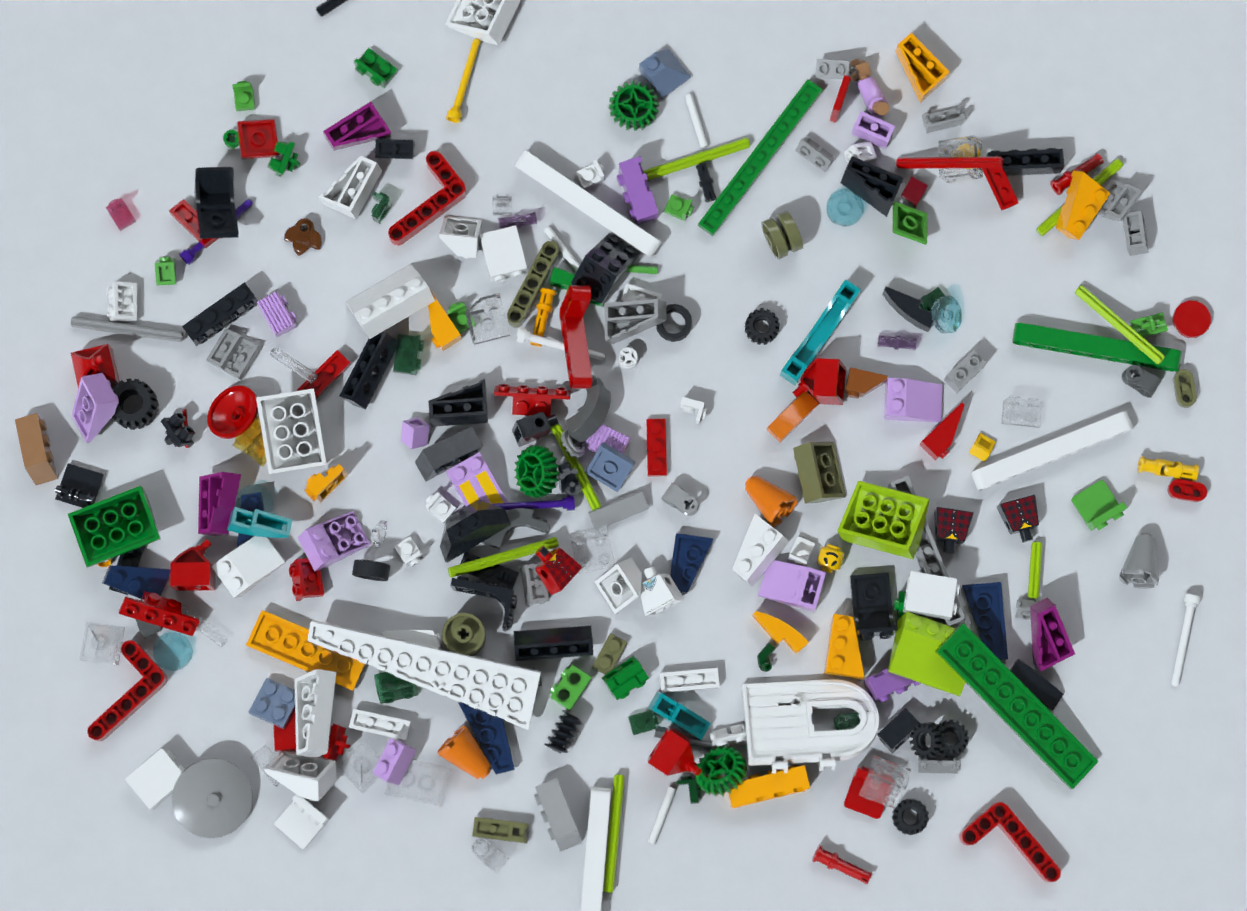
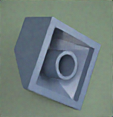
[639,48,691,99]

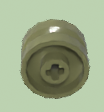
[761,211,803,259]
[442,613,486,656]

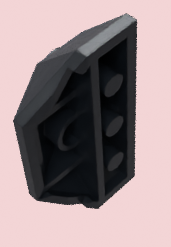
[440,500,511,563]

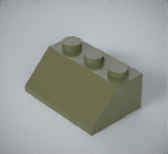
[793,442,846,504]

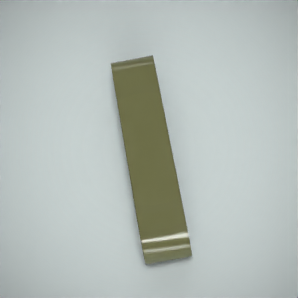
[507,241,559,328]

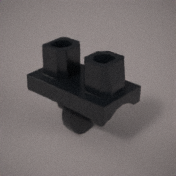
[160,413,195,447]
[558,462,581,497]

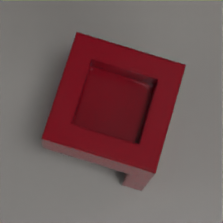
[901,177,928,209]

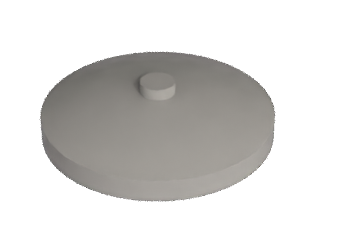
[172,758,252,838]

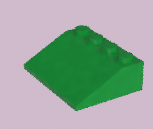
[68,486,161,568]

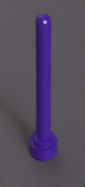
[179,199,253,265]
[492,495,575,511]

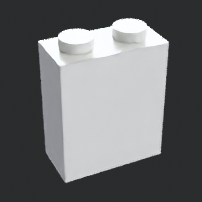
[479,225,528,283]
[903,571,960,619]
[125,748,186,810]

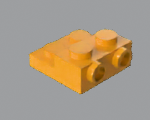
[304,464,348,503]

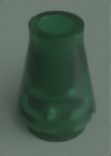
[833,712,860,730]

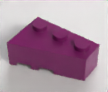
[323,101,391,150]
[198,472,242,536]
[1030,598,1075,671]

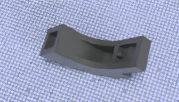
[566,375,611,443]
[482,508,550,550]

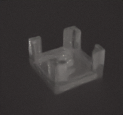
[938,136,983,183]

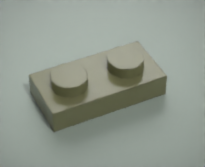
[592,633,627,675]

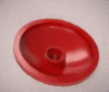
[207,385,258,439]

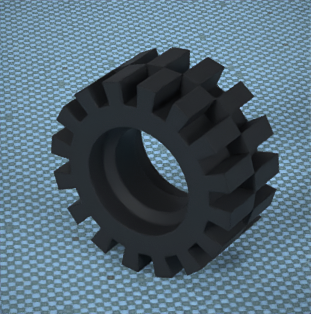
[745,308,780,345]
[939,720,969,758]
[909,722,947,759]
[892,799,929,835]

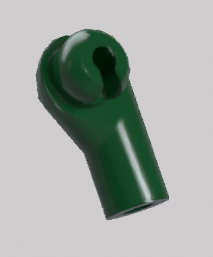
[757,642,776,672]

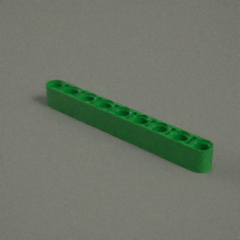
[1012,323,1182,372]

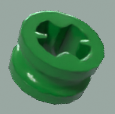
[223,130,239,148]

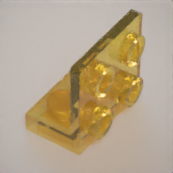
[233,416,267,466]

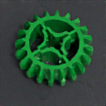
[609,80,659,131]
[514,445,560,498]
[695,745,748,797]

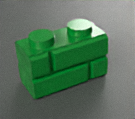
[601,656,649,700]

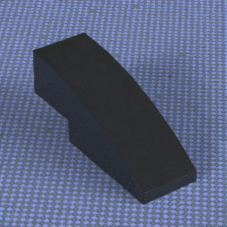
[882,286,936,332]
[1010,659,1064,710]

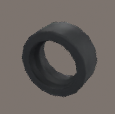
[656,304,692,342]
[352,559,391,581]

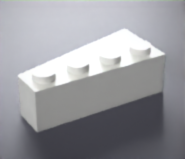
[295,669,336,758]

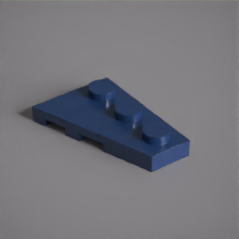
[670,533,714,594]
[102,565,170,600]

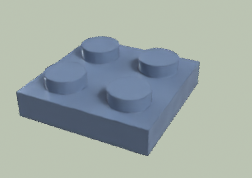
[585,442,636,492]
[249,678,295,729]

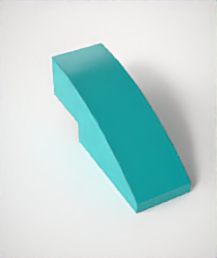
[227,507,293,538]
[647,692,711,740]

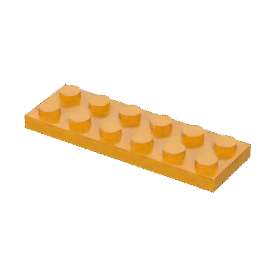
[246,610,365,691]

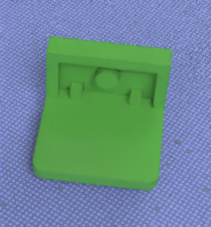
[1071,480,1127,531]

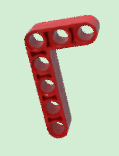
[388,151,466,246]
[559,285,592,389]
[87,640,168,742]
[959,802,1061,882]

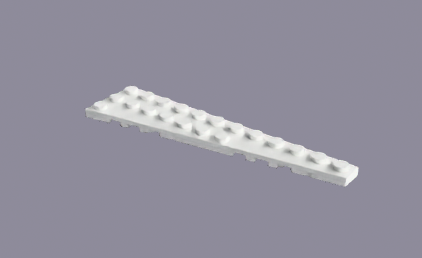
[307,620,541,730]

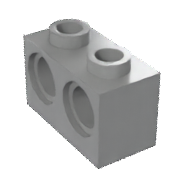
[1123,210,1149,256]
[944,350,987,393]

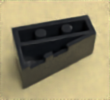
[428,379,488,427]

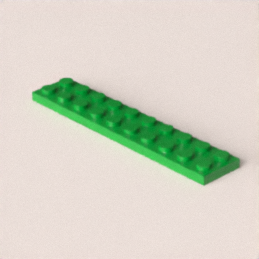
[935,623,1099,790]

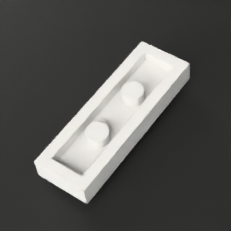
[659,668,720,693]
[349,709,411,741]

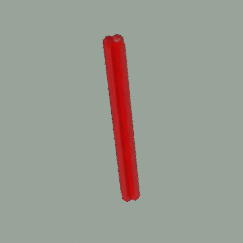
[896,157,1003,169]

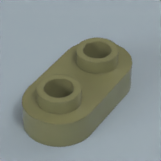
[1173,369,1197,408]

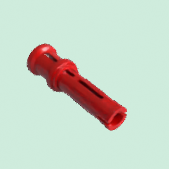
[1050,153,1104,195]
[812,845,872,885]

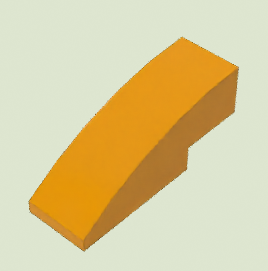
[752,611,809,654]

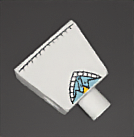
[640,567,684,616]

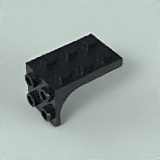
[194,167,239,239]
[571,233,640,304]
[849,573,898,641]
[451,576,518,632]

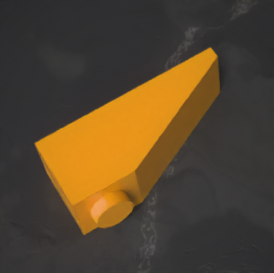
[428,290,462,351]

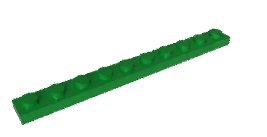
[698,79,823,236]

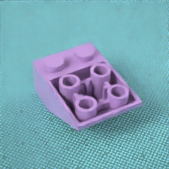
[298,511,371,571]
[758,560,826,612]

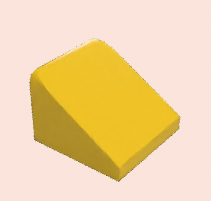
[969,433,996,462]

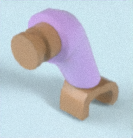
[850,59,889,118]

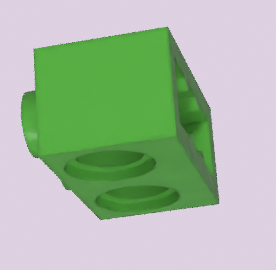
[550,665,592,711]

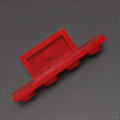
[494,384,571,417]
[119,591,199,636]

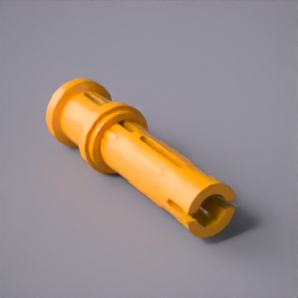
[530,288,557,347]

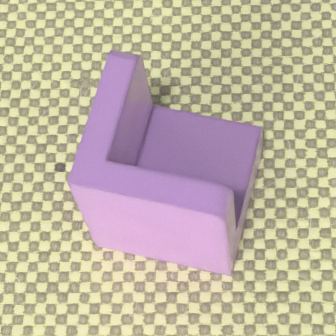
[401,417,429,449]

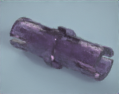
[498,212,537,229]
[877,334,917,350]

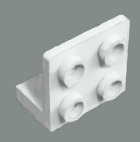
[274,794,329,849]

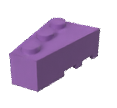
[616,156,659,225]
[864,668,921,703]

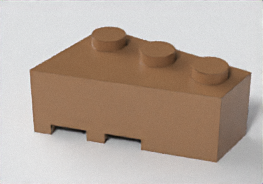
[15,413,58,485]

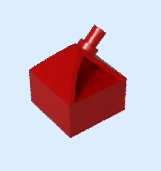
[71,344,120,388]
[792,358,846,405]
[170,539,216,591]
[648,725,702,776]

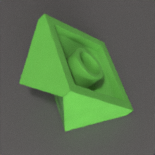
[892,201,927,245]

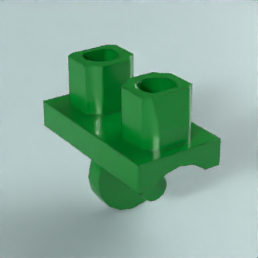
[267,141,301,177]

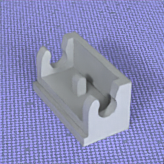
[922,105,965,133]
[520,563,549,607]

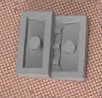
[1097,180,1143,221]
[206,328,261,380]

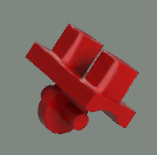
[322,724,351,762]

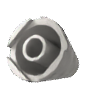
[1119,533,1159,589]

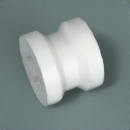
[619,347,638,369]

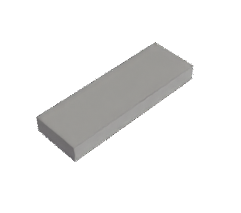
[588,490,649,531]

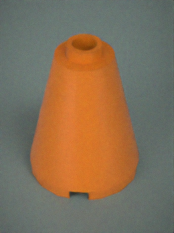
[745,476,798,527]
[437,725,491,779]

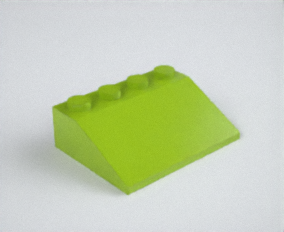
[837,481,930,560]
[888,612,978,696]

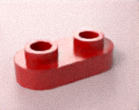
[1167,479,1207,502]

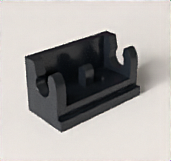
[375,139,415,159]
[877,708,920,754]

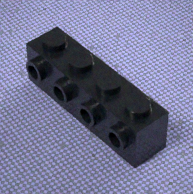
[986,148,1064,176]
[182,282,257,346]
[514,625,593,661]

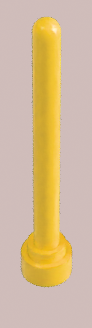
[446,38,480,123]

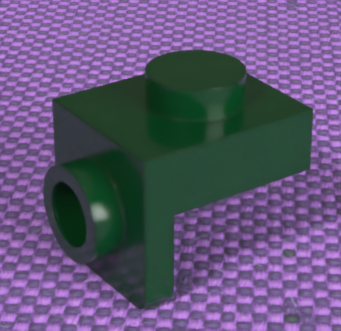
[676,776,702,804]

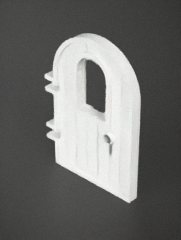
[742,679,879,774]

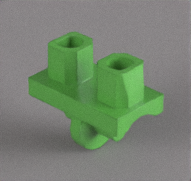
[1129,312,1168,338]

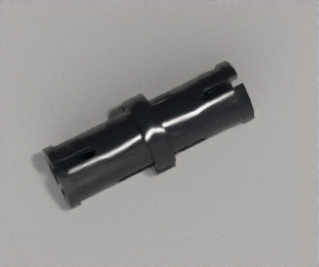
[696,163,717,202]

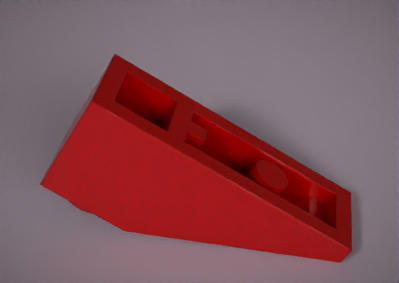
[919,402,965,461]

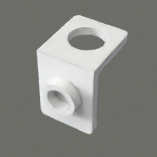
[787,536,815,567]

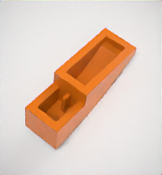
[767,392,819,443]

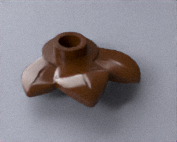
[284,218,322,256]

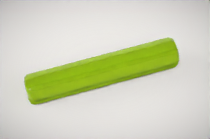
[1028,542,1043,599]

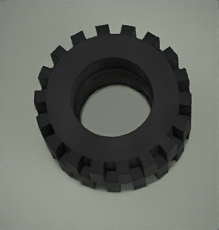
[112,378,159,430]

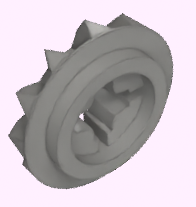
[561,430,585,459]

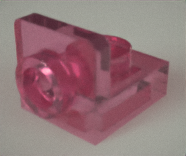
[106,198,136,231]

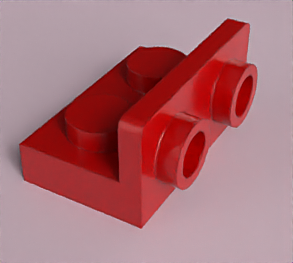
[289,558,325,601]

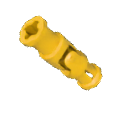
[1138,456,1199,481]

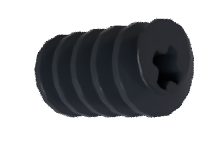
[544,710,583,754]

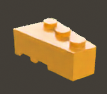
[895,33,950,103]
[1056,171,1110,240]
[824,614,865,680]

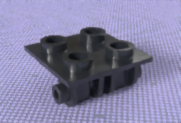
[55,463,104,508]

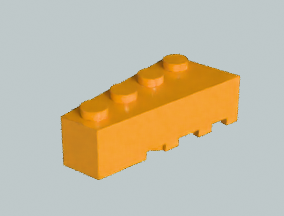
[727,764,810,809]

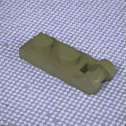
[472,817,530,844]

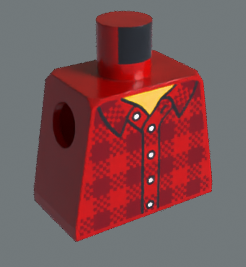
[535,546,582,595]

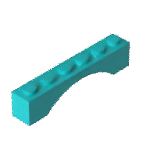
[780,279,861,386]

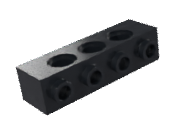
[339,332,400,410]

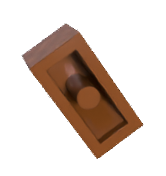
[844,367,888,399]

